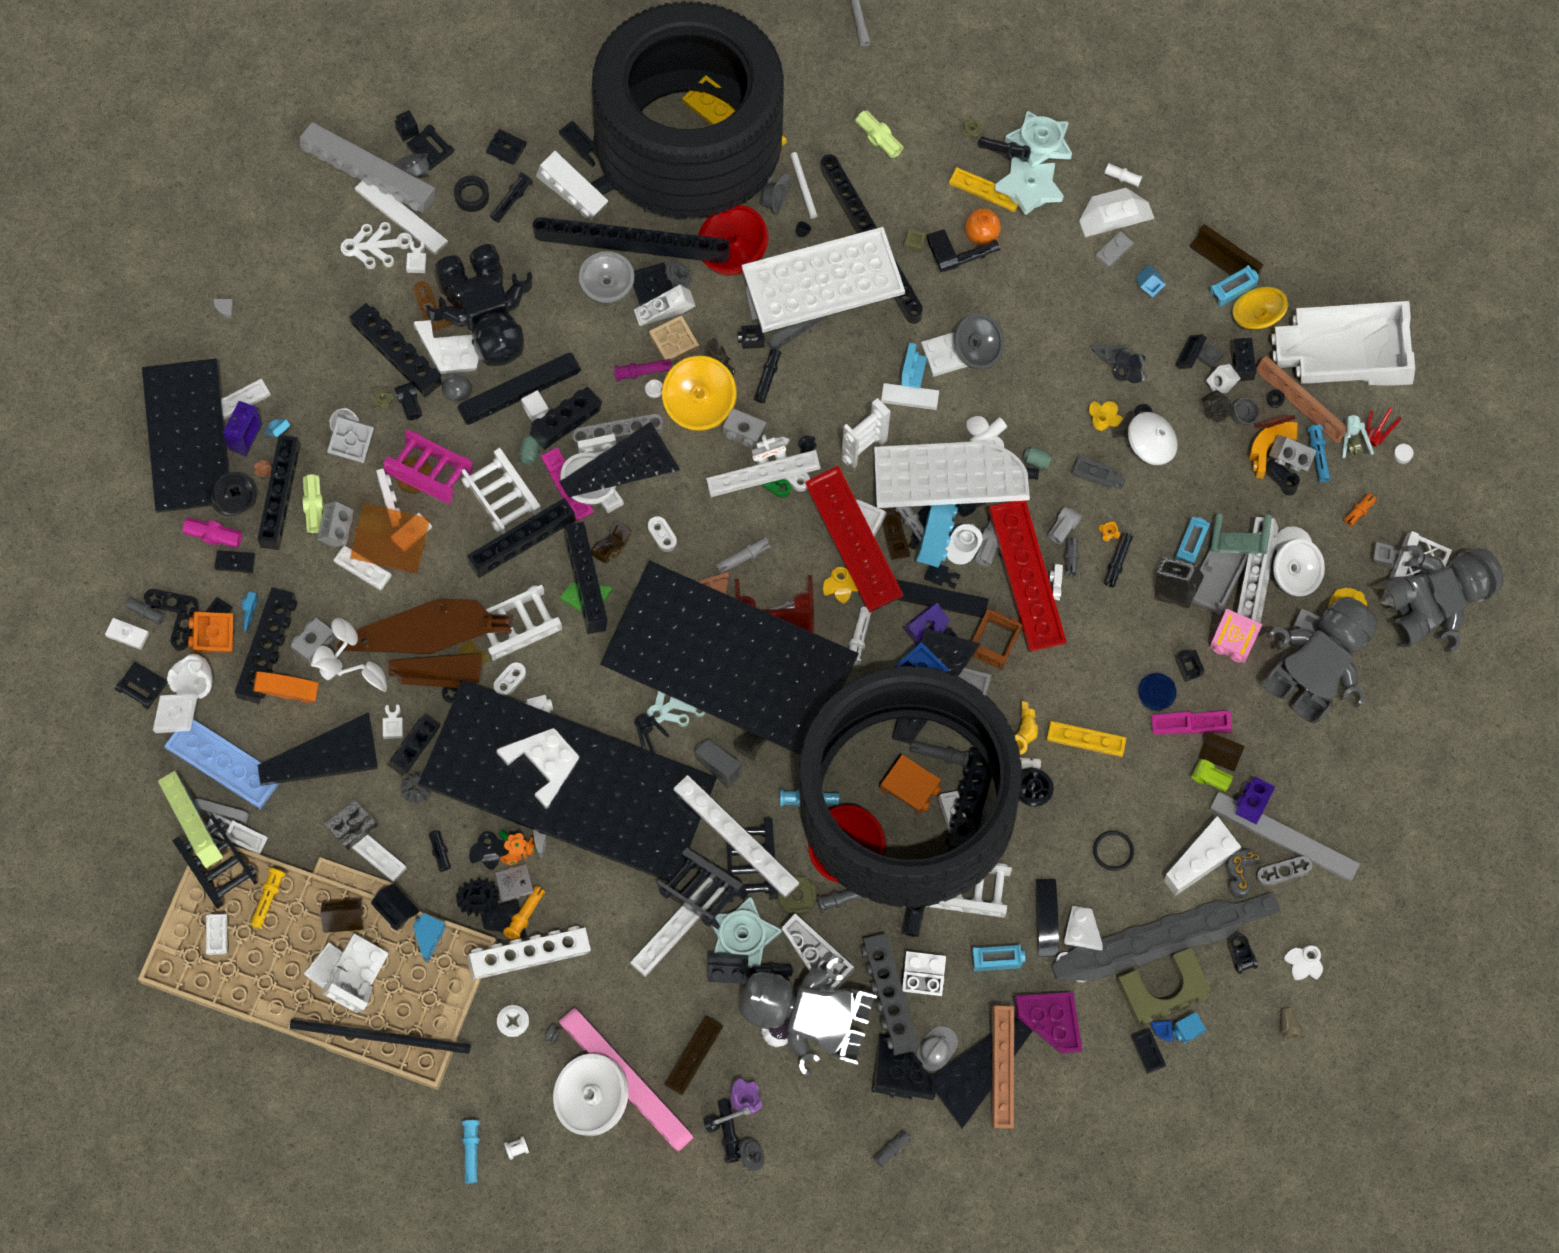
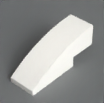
[206,813,268,855]

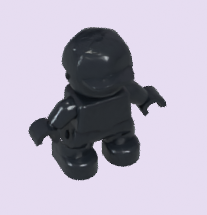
[426,244,532,366]

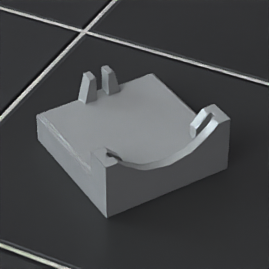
[327,414,374,463]

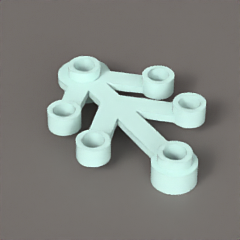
[647,691,705,727]

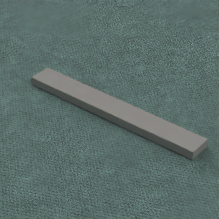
[1209,792,1360,882]

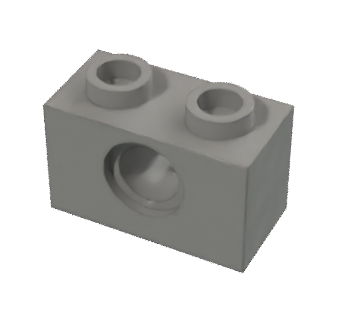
[723,409,766,448]
[290,618,335,665]

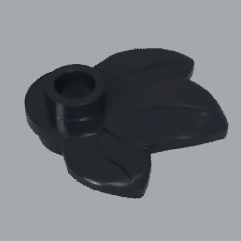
[1113,348,1147,383]
[469,832,508,870]

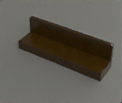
[1190,224,1264,284]

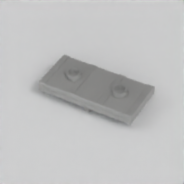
[1186,549,1249,615]

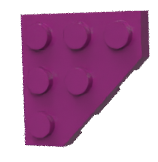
[1014,992,1082,1054]

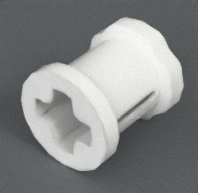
[504,1136,529,1160]

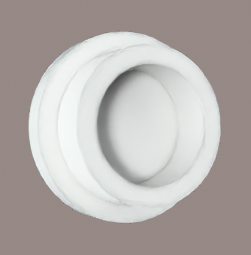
[645,379,663,398]

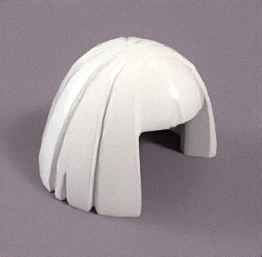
[167,654,213,699]

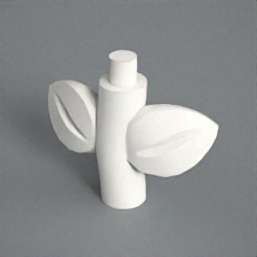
[966,416,1007,448]

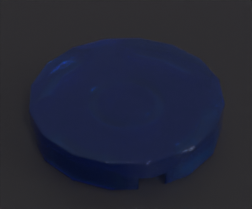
[1138,673,1177,711]

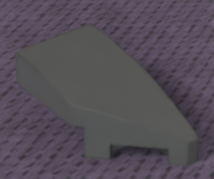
[1092,344,1127,366]

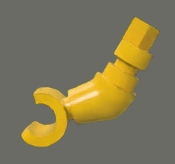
[1015,701,1038,755]

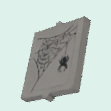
[495,864,534,902]

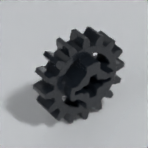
[456,877,500,917]

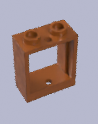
[972,609,1022,670]

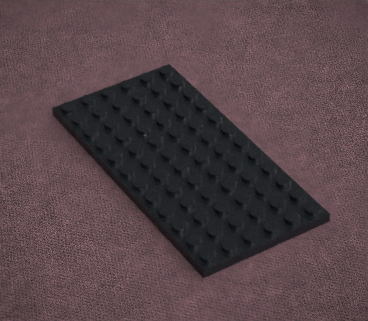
[600,560,859,755]

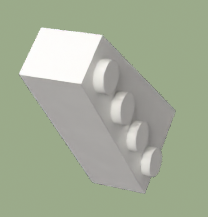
[536,151,608,221]
[1164,816,1241,896]
[782,914,855,990]

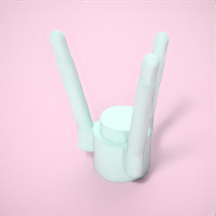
[1342,415,1374,458]

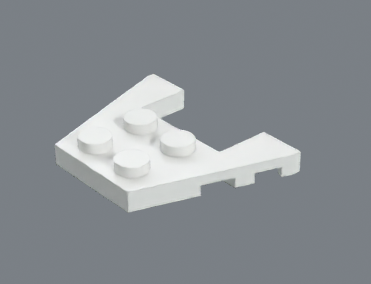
[413,320,479,374]
[496,728,579,809]

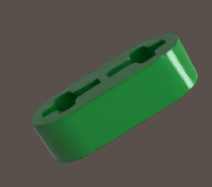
[761,479,791,498]

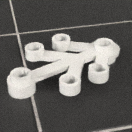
[341,222,412,269]

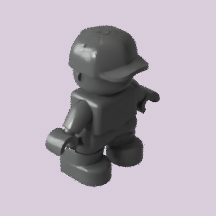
[1372,545,1504,652]
[1261,597,1377,723]
[740,957,877,1076]

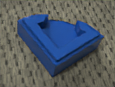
[1151,1021,1173,1042]

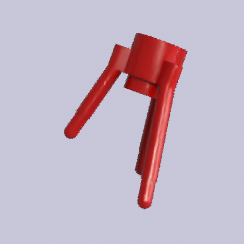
[1362,407,1402,447]

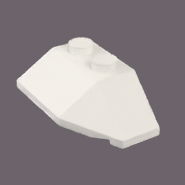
[1079,188,1154,237]

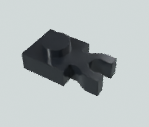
[924,564,961,589]

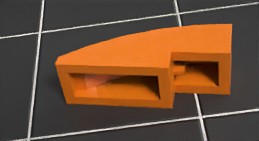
[253,672,319,703]

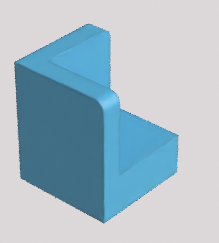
[1136,265,1166,297]

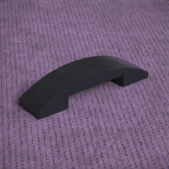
[1036,879,1059,957]

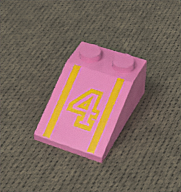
[1209,609,1262,663]

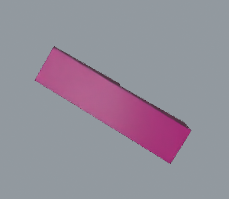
[1152,710,1233,735]

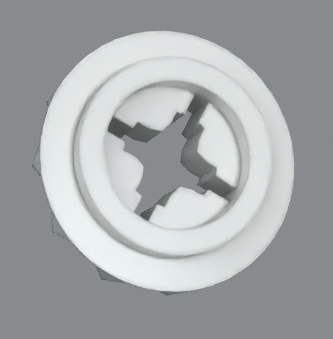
[497,1005,529,1037]

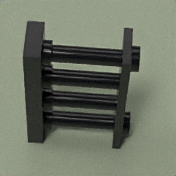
[172,815,258,909]
[722,818,777,902]
[656,848,748,929]

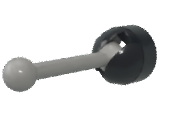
[704,1107,750,1133]

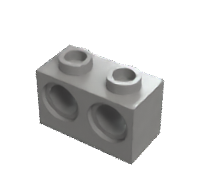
[1269,435,1316,473]
[317,502,354,548]

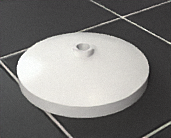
[553,1054,628,1136]

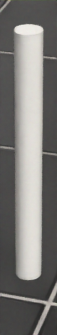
[790,152,817,218]

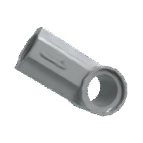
[1048,506,1082,545]

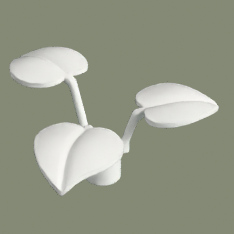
[311,617,387,692]

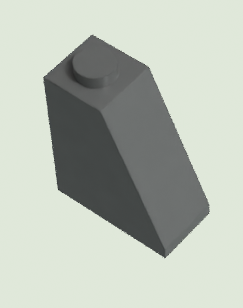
[695,739,742,789]

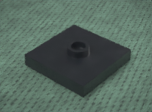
[633,262,673,306]

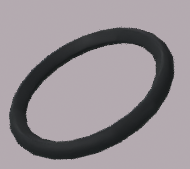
[1093,831,1134,871]

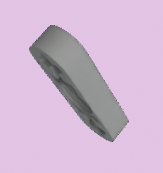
[194,799,249,825]
[1256,856,1312,886]

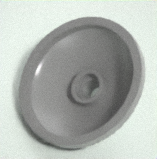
[579,251,634,303]

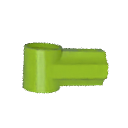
[1191,759,1234,792]

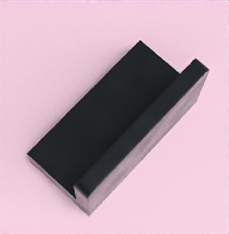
[371,884,419,931]

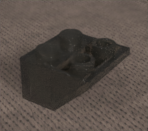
[1155,557,1204,609]

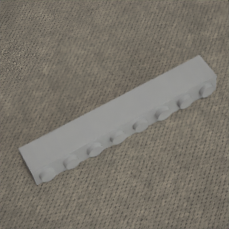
[300,122,435,214]

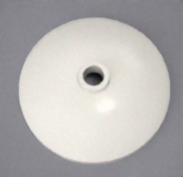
[1128,412,1178,465]
[560,453,616,504]
[1274,539,1325,596]

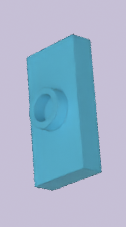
[263,419,290,437]

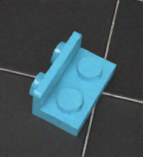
[902,343,927,388]

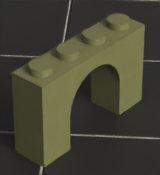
[1117,948,1212,1026]

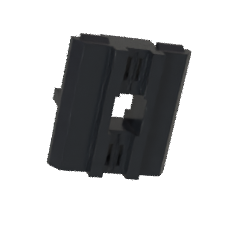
[486,129,527,165]

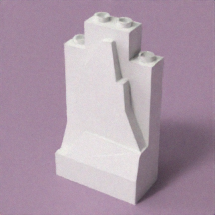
[1271,301,1415,385]

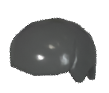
[442,373,472,402]
[1231,397,1260,426]

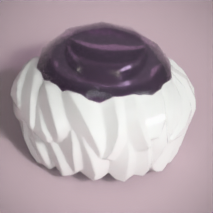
[761,1020,788,1047]

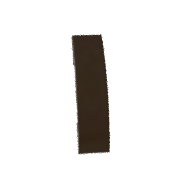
[879,507,910,560]

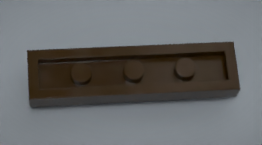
[665,1016,723,1096]

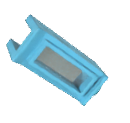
[1209,265,1259,308]
[1174,517,1210,569]
[972,944,1025,972]

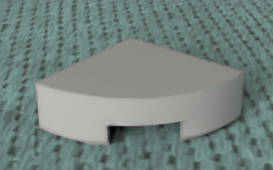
[214,299,233,319]

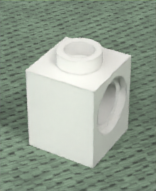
[1206,364,1240,394]
[521,390,549,422]

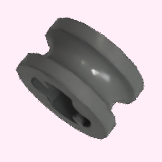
[544,1024,562,1045]

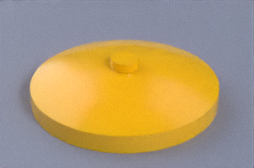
[662,356,737,431]

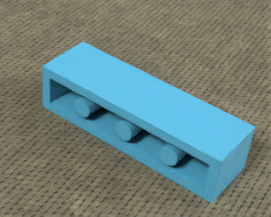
[917,504,958,568]

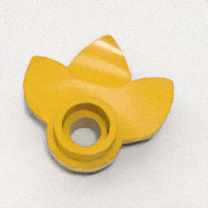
[1089,401,1124,431]
[823,567,858,604]

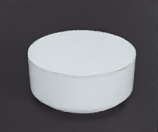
[1394,444,1413,464]

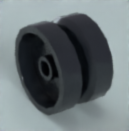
[209,472,256,516]

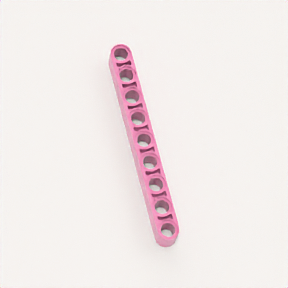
[559,1008,693,1152]

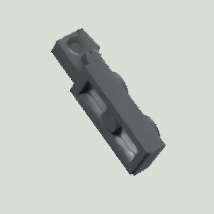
[1072,456,1125,489]

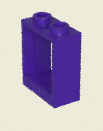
[223,401,262,456]

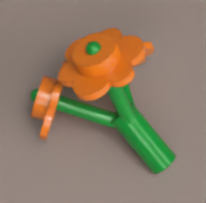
[498,830,536,865]

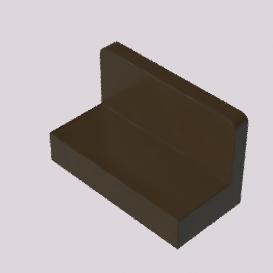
[1199,732,1245,771]
[321,899,363,933]

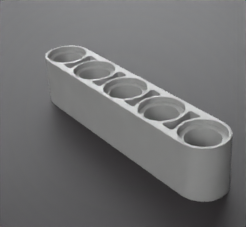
[572,414,663,449]

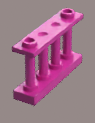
[384,429,473,505]

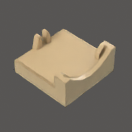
[649,315,699,362]

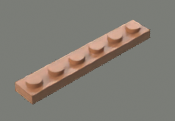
[1256,356,1347,444]
[992,1006,1014,1129]

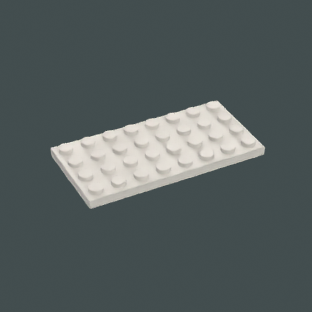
[742,227,905,333]

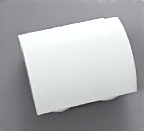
[902,951,946,996]

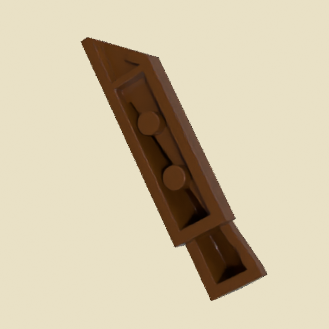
[388,654,482,688]

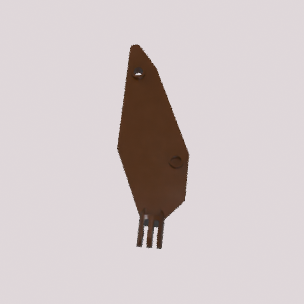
[337,599,513,654]

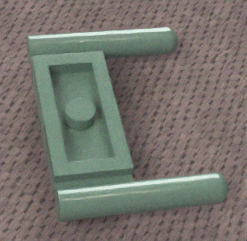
[1211,513,1272,554]

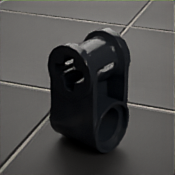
[1228,934,1258,974]

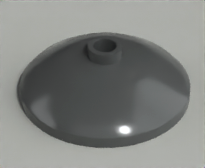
[954,313,1004,369]

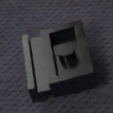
[707,953,749,984]

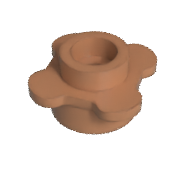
[254,460,272,477]

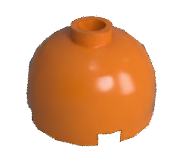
[964,208,1001,245]

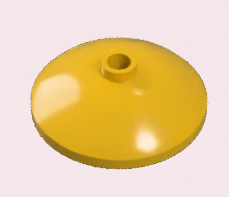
[1233,287,1288,329]

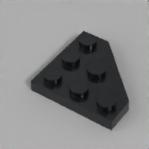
[874,1034,936,1100]

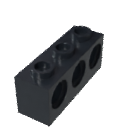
[387,715,440,776]

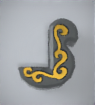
[1226,849,1263,898]

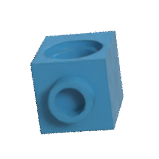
[1173,1012,1206,1045]

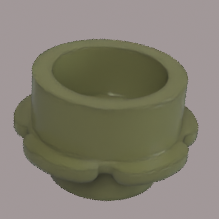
[1347,438,1362,456]

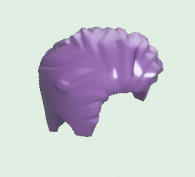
[730,1078,762,1114]

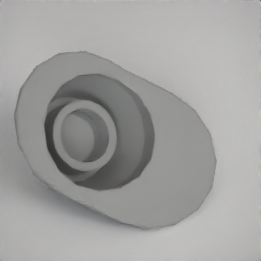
[917,1026,958,1071]

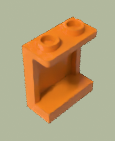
[880,754,942,815]

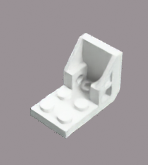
[321,934,389,1013]

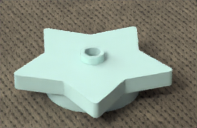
[1005,111,1072,168]
[995,157,1064,215]
[711,897,782,968]

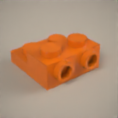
[188,612,233,653]

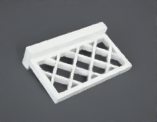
[1380,531,1452,607]

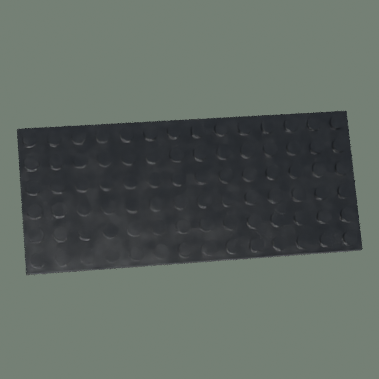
[418,680,717,882]

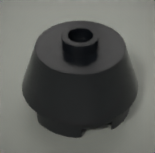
[1019,769,1054,807]

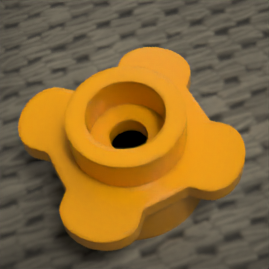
[1099,521,1120,542]

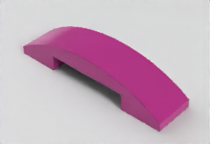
[541,447,594,521]

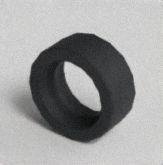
[454,175,489,212]

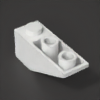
[634,285,696,326]

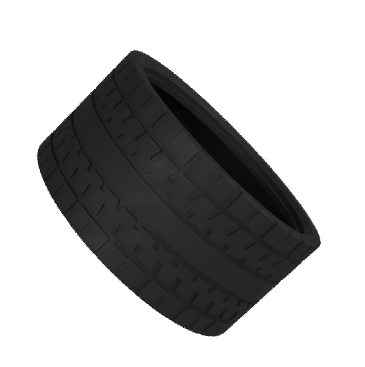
[799,666,1022,907]

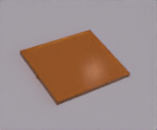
[350,503,430,574]

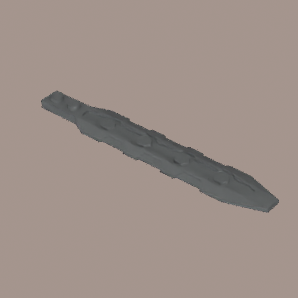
[1052,892,1280,981]

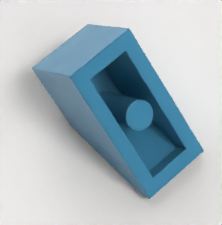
[413,913,446,963]

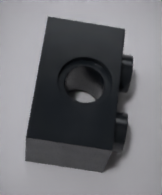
[1230,338,1257,381]

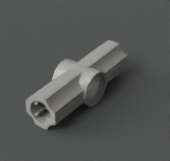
[975,519,999,567]

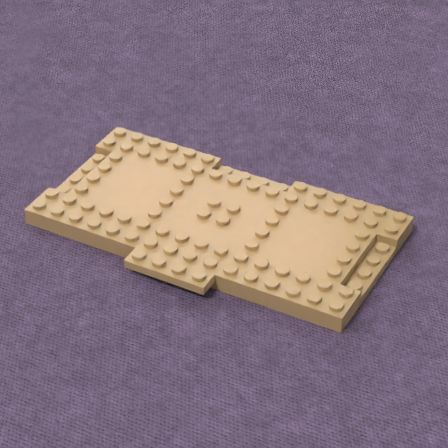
[138,838,497,1090]

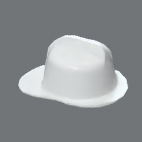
[945,523,983,564]

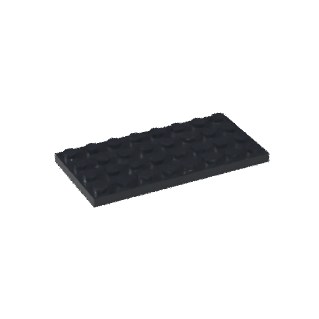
[142,358,232,513]

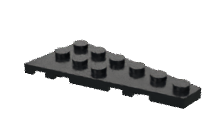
[559,422,680,497]
[893,628,980,745]
[257,712,378,786]
[933,1016,1033,1129]

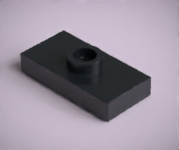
[1175,334,1207,369]
[214,550,256,573]
[1131,1029,1166,1074]

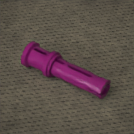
[614,359,672,382]

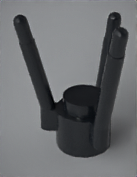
[634,714,669,754]

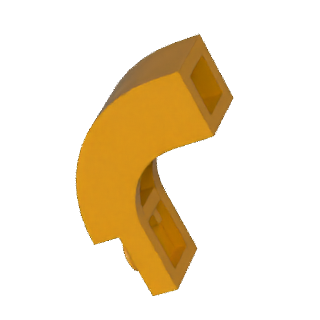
[1249,422,1298,479]

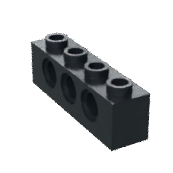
[530,386,603,450]

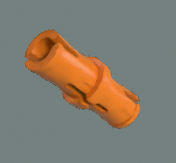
[1343,493,1377,527]

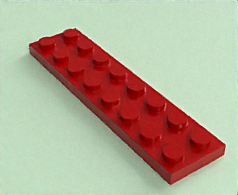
[805,466,904,613]
[988,500,1067,652]

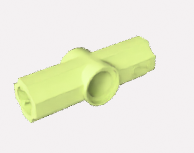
[855,110,903,158]
[303,474,324,533]

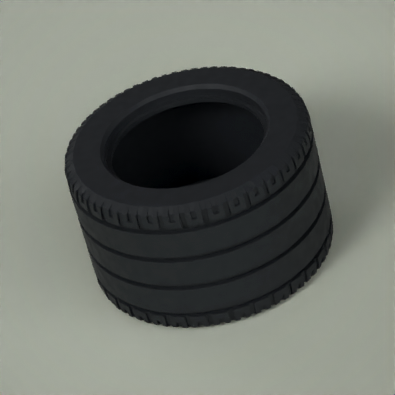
[592,1,784,218]

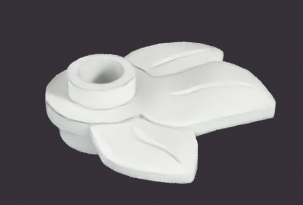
[1284,945,1323,980]

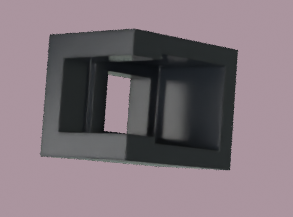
[395,110,419,142]
[738,324,765,349]
[1176,650,1205,682]

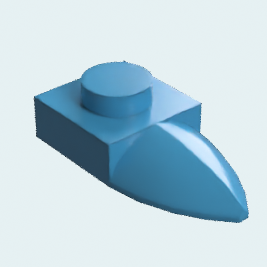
[242,592,259,632]

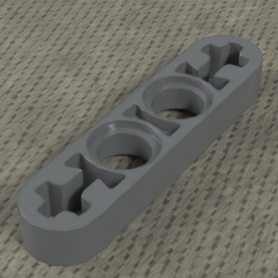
[768,315,829,350]

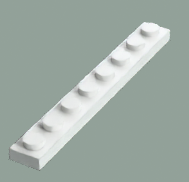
[674,775,799,898]

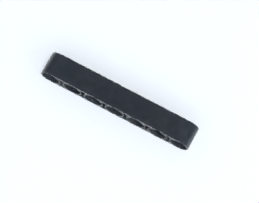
[457,353,581,425]

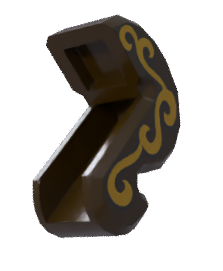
[591,521,631,564]

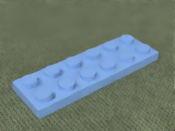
[164,719,280,810]

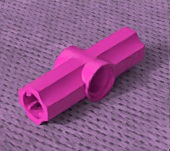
[182,517,243,548]

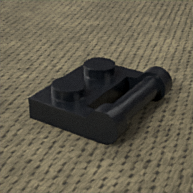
[406,124,455,170]
[115,662,168,710]

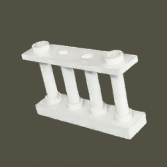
[841,398,890,468]
[461,448,541,534]
[486,585,562,661]
[926,856,1012,918]

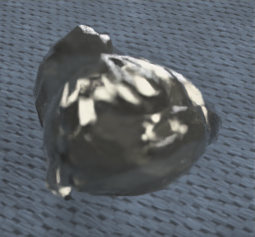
[704,338,735,375]

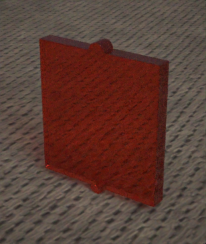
[1253,414,1296,428]

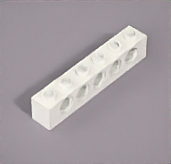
[1238,517,1279,623]
[467,926,591,980]

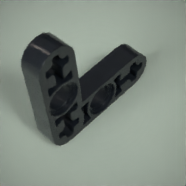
[144,589,199,651]

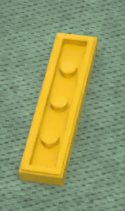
[949,167,1018,212]
[1046,721,1127,757]

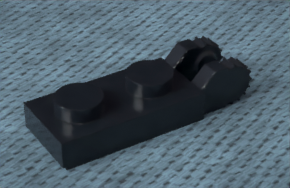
[558,121,598,167]

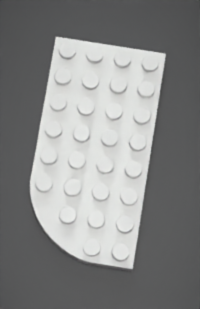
[874,441,1030,508]

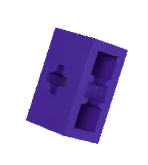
[903,603,950,645]

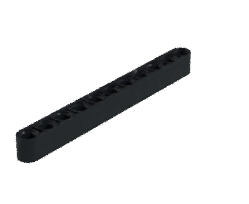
[821,154,923,324]
[532,217,731,263]

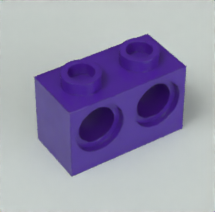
[1235,776,1275,825]

